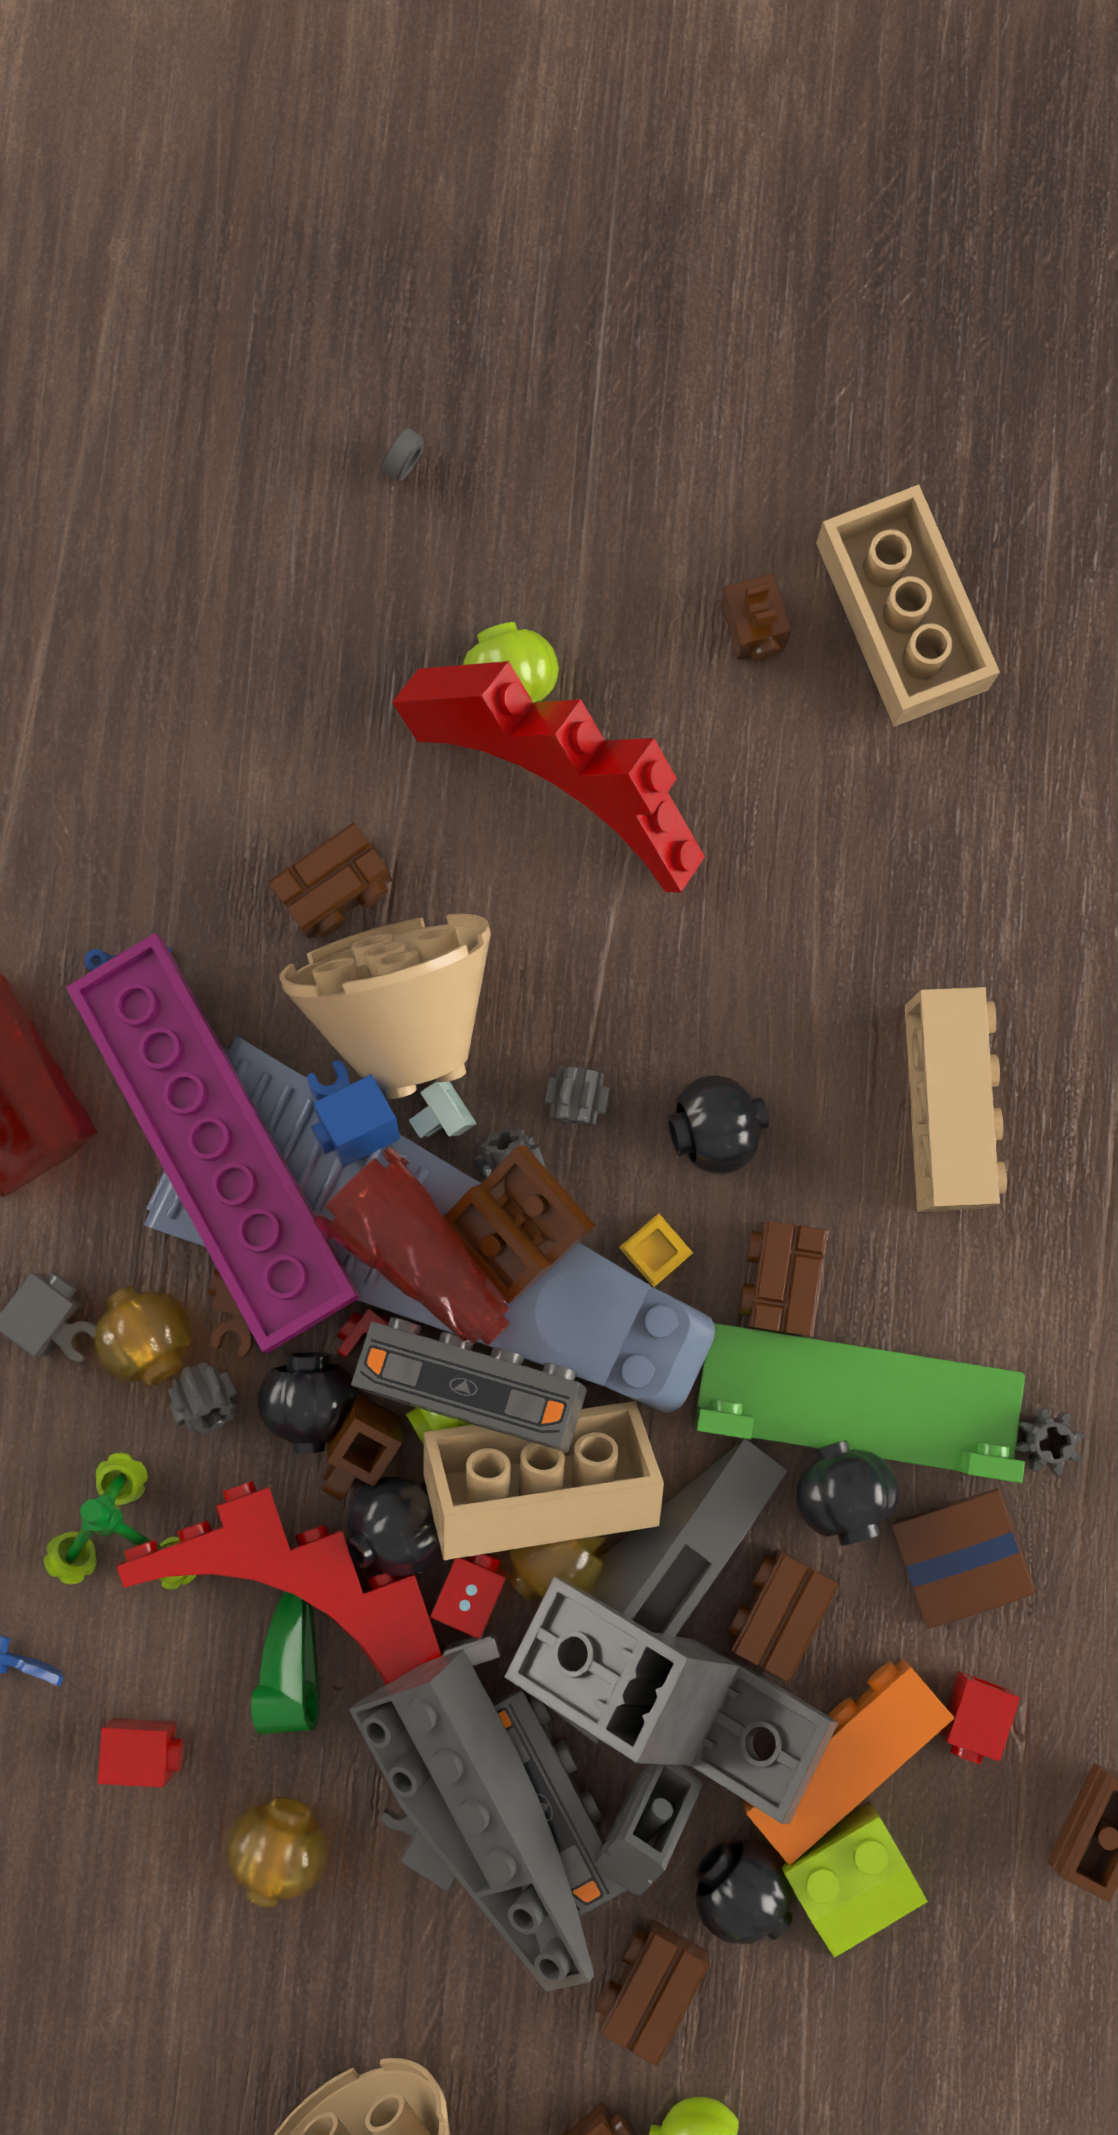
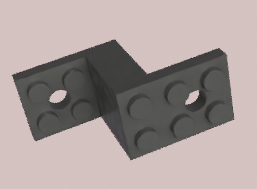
[505,1577,839,1824]

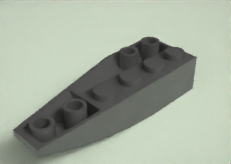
[550,1438,788,1744]
[349,1649,594,1992]

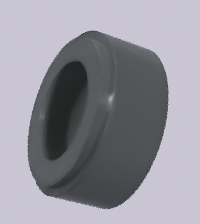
[381,428,425,482]

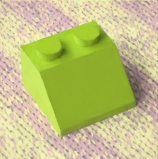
[782,1802,928,1958]

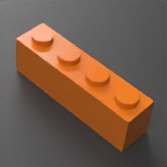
[742,1659,954,1865]

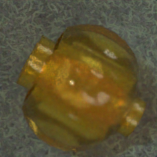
[93,1286,192,1387]
[509,1535,606,1600]
[225,1797,328,1908]

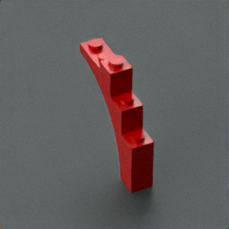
[392,661,705,893]
[116,1480,442,1685]

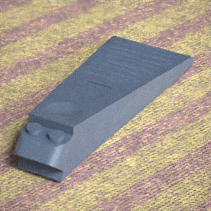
[144,1036,715,1413]

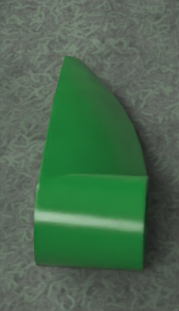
[251,1591,319,1735]

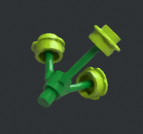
[43,1452,196,1590]

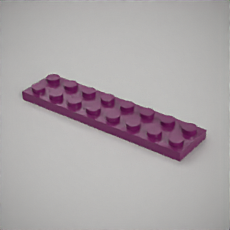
[66,933,361,1353]

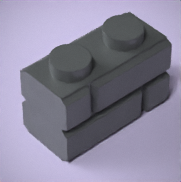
[594,1764,703,1896]

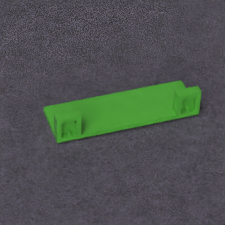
[694,1323,1025,1483]

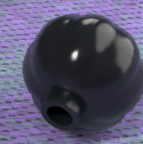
[668,1075,769,1175]
[258,1352,358,1453]
[796,1440,899,1546]
[346,1476,440,1577]
[696,1840,793,1944]

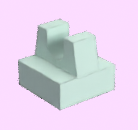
[409,1081,477,1138]

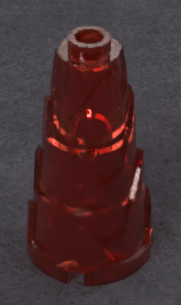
[313,1146,511,1346]

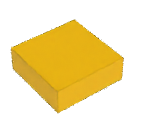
[619,1213,693,1288]

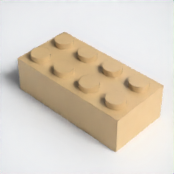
[816,485,1000,727]
[905,987,1007,1212]
[424,1401,664,1560]

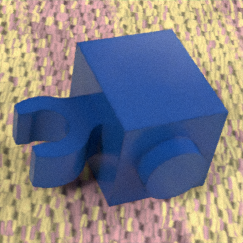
[307,1060,400,1167]

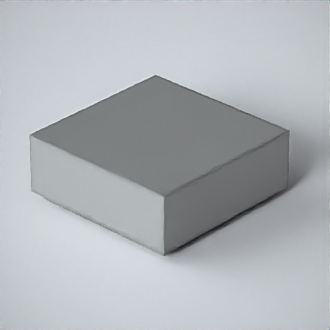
[442,1630,502,1666]

